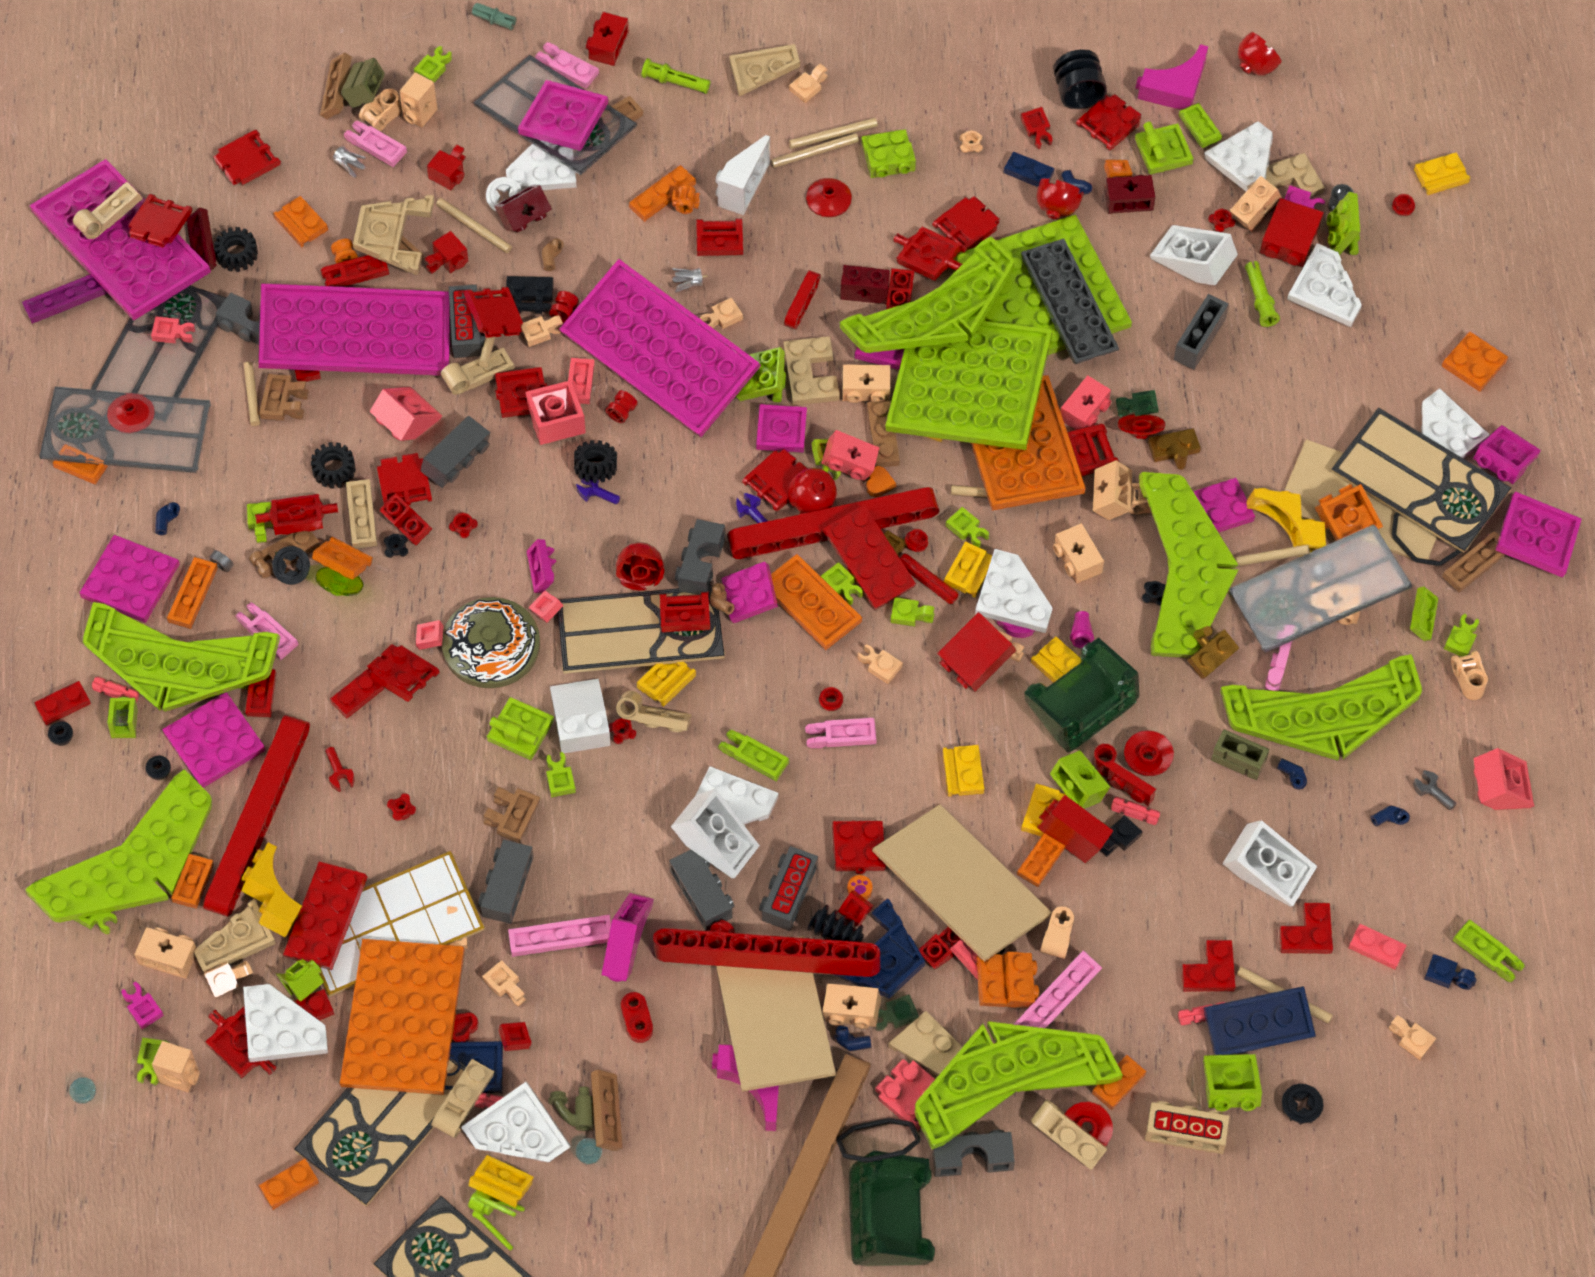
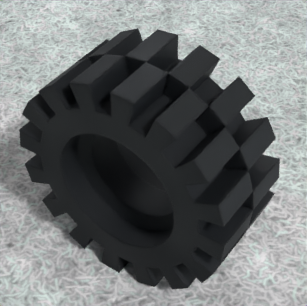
[214,227,258,272]
[574,440,617,483]
[311,442,356,489]

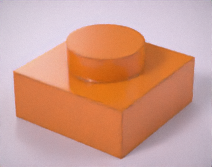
[1104,160,1132,178]

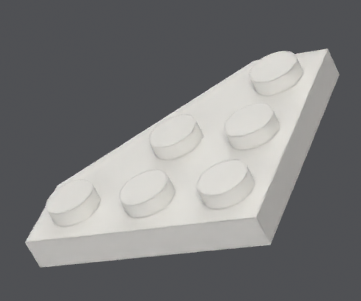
[1204,121,1273,191]
[506,140,576,193]
[1287,244,1362,327]
[1421,388,1490,459]
[975,549,1053,633]
[695,767,778,826]
[243,984,328,1062]
[461,1082,571,1162]

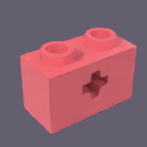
[1060,375,1111,430]
[821,430,880,481]

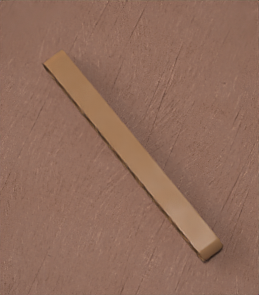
[744,1054,871,1277]

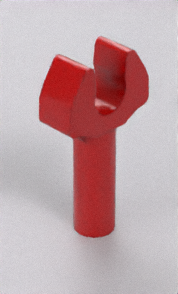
[325,747,355,792]

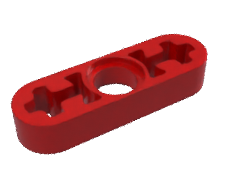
[784,270,821,330]

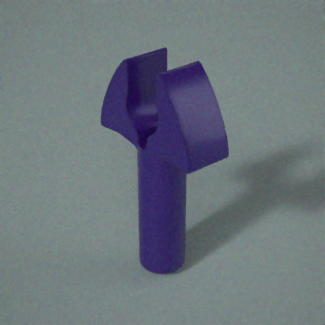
[576,477,620,505]
[736,493,768,523]

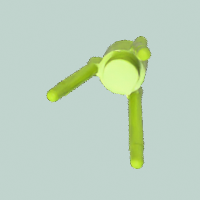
[468,1190,525,1251]

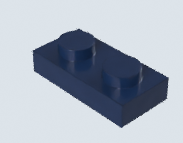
[1003,151,1055,187]

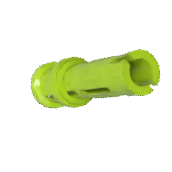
[641,58,711,94]
[1245,261,1280,327]

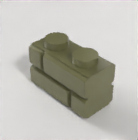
[341,58,385,108]
[1211,729,1270,781]

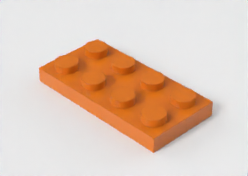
[771,554,862,650]

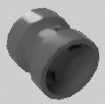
[1328,184,1354,212]

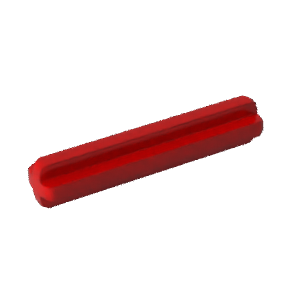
[900,553,959,604]

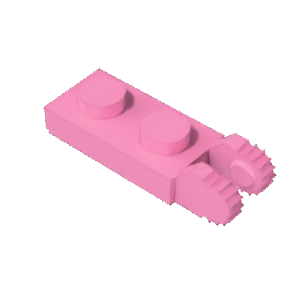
[535,42,599,89]
[344,120,407,167]
[235,602,299,661]
[1265,626,1295,691]
[805,718,876,749]

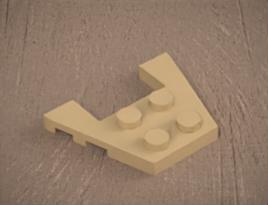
[353,195,434,275]

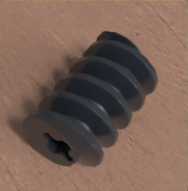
[807,904,864,942]

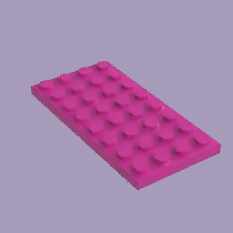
[29,159,211,321]
[559,259,761,438]
[259,283,449,375]

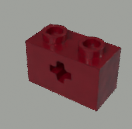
[1104,175,1156,214]
[494,184,552,233]
[840,265,890,304]

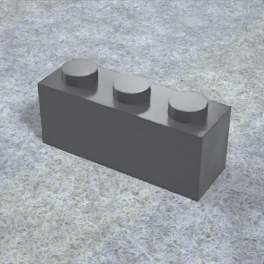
[1174,294,1229,370]
[420,415,491,488]
[478,839,534,924]
[669,850,734,931]

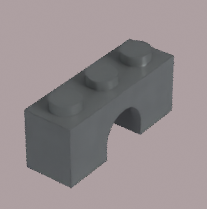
[216,293,260,345]
[675,519,726,595]
[932,1130,1015,1177]

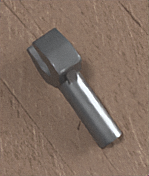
[1413,770,1457,811]

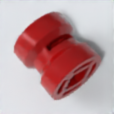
[549,291,579,323]
[605,390,638,423]

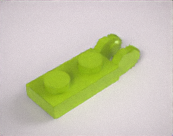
[718,730,789,782]
[1452,920,1525,982]

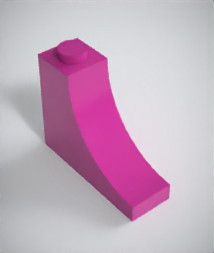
[1135,44,1209,110]
[601,893,654,982]
[712,1044,779,1131]

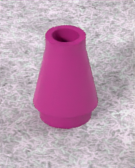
[1070,611,1094,648]

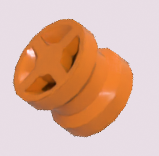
[331,238,358,263]

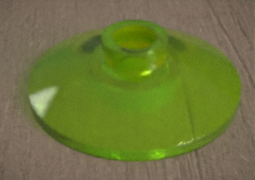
[315,567,364,596]

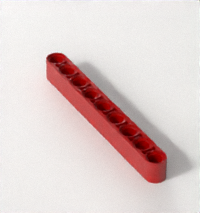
[727,487,940,559]
[203,715,310,917]
[653,928,881,977]

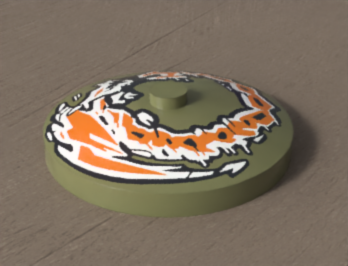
[442,597,540,688]

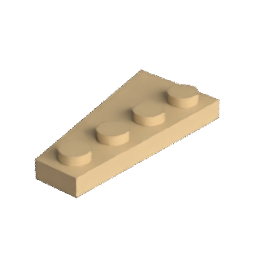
[888,1011,962,1077]

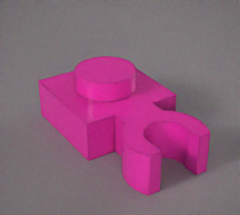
[1285,185,1325,209]
[121,982,164,1030]

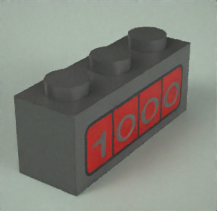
[449,284,485,358]
[759,846,818,931]

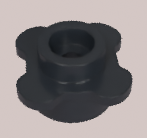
[384,534,408,558]
[1142,581,1165,606]

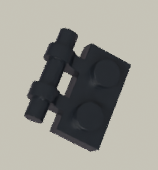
[506,276,554,314]

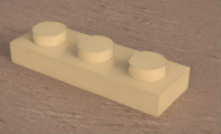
[346,479,377,548]

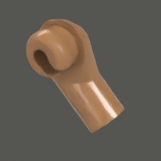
[541,238,564,272]
[710,583,735,615]

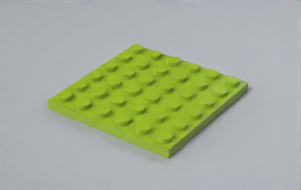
[953,214,1132,355]
[885,321,1052,450]

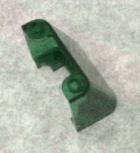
[1024,637,1140,752]
[849,1150,935,1266]

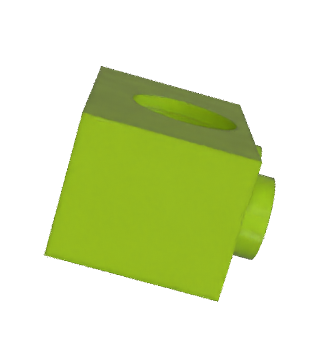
[1050,750,1110,809]

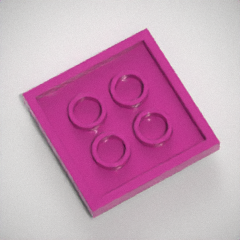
[518,80,609,151]
[1495,491,1582,578]
[80,535,180,623]
[162,692,266,788]

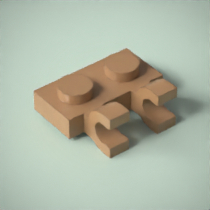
[259,374,309,421]
[484,787,540,843]

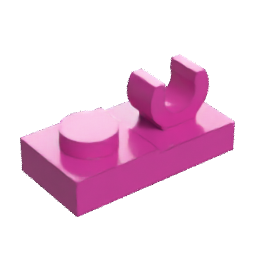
[527,539,556,594]

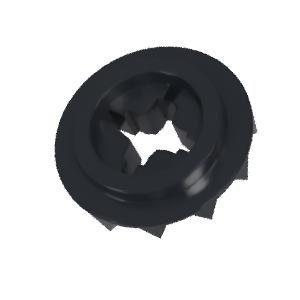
[271,546,310,585]
[1281,1084,1324,1125]

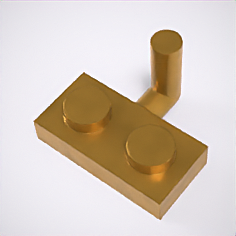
[1148,428,1201,470]
[1187,626,1239,679]

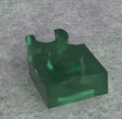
[1116,390,1159,417]
[875,994,919,1031]

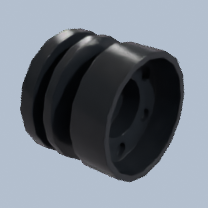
[1053,49,1107,109]

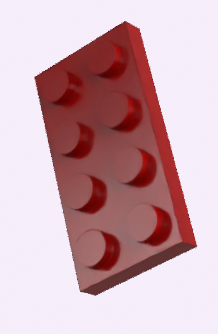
[823,505,916,611]
[283,861,368,970]

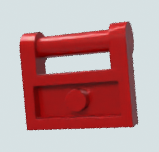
[696,218,743,256]
[1067,424,1119,476]
[659,592,710,632]

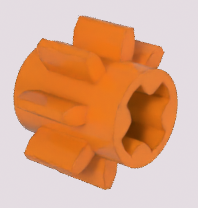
[672,185,700,214]

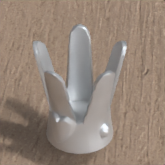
[333,146,366,178]
[672,268,708,292]

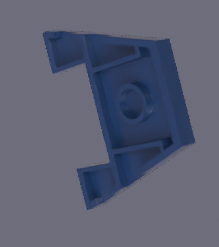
[833,898,925,999]

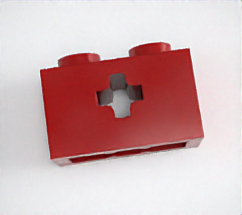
[586,12,629,66]

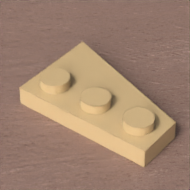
[729,44,800,97]
[194,899,276,976]

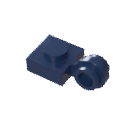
[1424,954,1477,990]

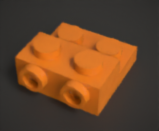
[1315,484,1383,548]
[977,952,1039,1008]

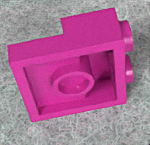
[1473,425,1541,484]

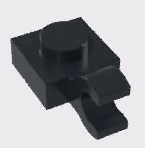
[1100,815,1143,857]

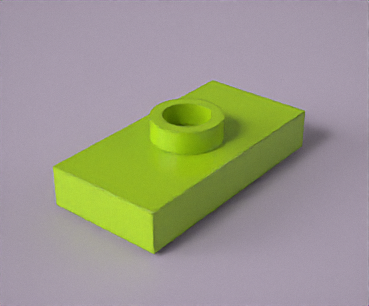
[1179,103,1222,148]
[1410,586,1439,641]

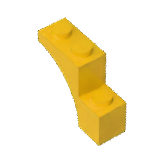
[1247,488,1326,559]
[241,842,302,937]

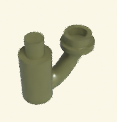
[548,1087,594,1131]

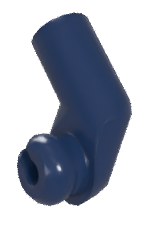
[1061,170,1092,195]
[155,502,180,536]
[1277,758,1307,790]
[1370,806,1410,827]
[834,1025,872,1051]

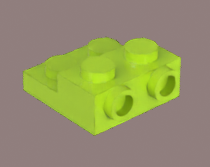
[861,129,916,178]
[1203,1054,1262,1112]

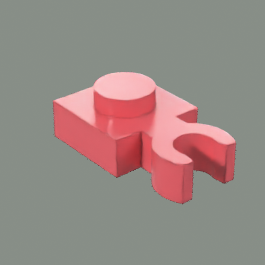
[151,316,195,344]

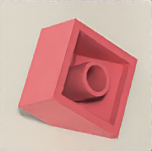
[525,380,586,445]
[370,387,442,441]
[1473,748,1534,810]

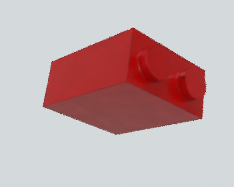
[1260,198,1324,267]
[937,612,1017,692]
[1037,794,1113,864]

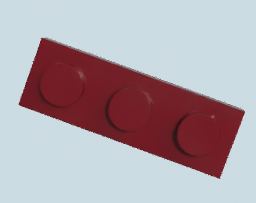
[186,207,217,271]

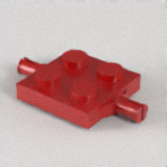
[893,226,963,281]
[255,494,338,535]
[205,1007,277,1079]

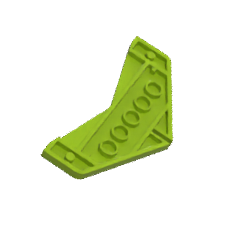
[839,236,1014,353]
[1139,472,1239,658]
[83,602,280,712]
[1220,654,1422,761]
[25,769,212,923]
[914,1021,1123,1150]

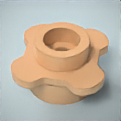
[960,131,983,153]

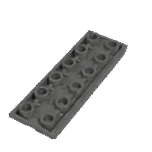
[1021,239,1119,364]

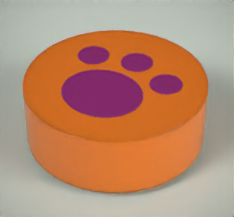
[847,875,873,900]

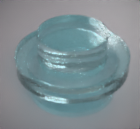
[69,1078,96,1104]
[576,1138,602,1164]

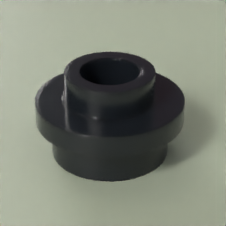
[48,721,73,746]
[145,756,171,780]

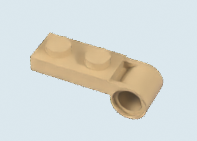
[73,182,143,239]
[441,348,514,395]
[616,691,692,732]
[431,1059,494,1138]
[1030,1099,1108,1170]

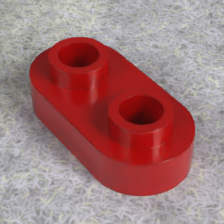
[621,992,653,1043]

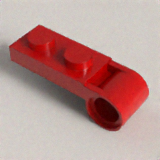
[1092,743,1156,807]

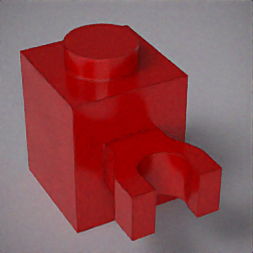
[427,145,466,191]
[424,231,469,274]

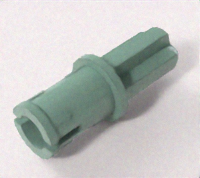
[472,3,517,31]

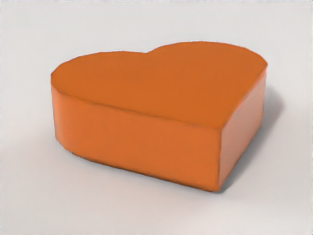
[866,466,896,497]

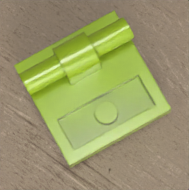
[1135,121,1194,175]
[1326,192,1360,255]
[736,347,786,402]
[487,697,554,760]

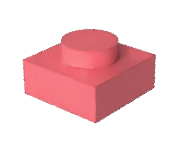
[529,591,563,623]
[416,620,444,650]

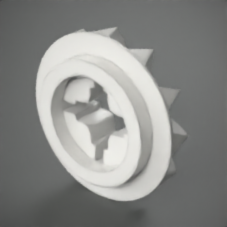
[486,177,522,212]

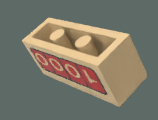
[1145,1101,1230,1154]

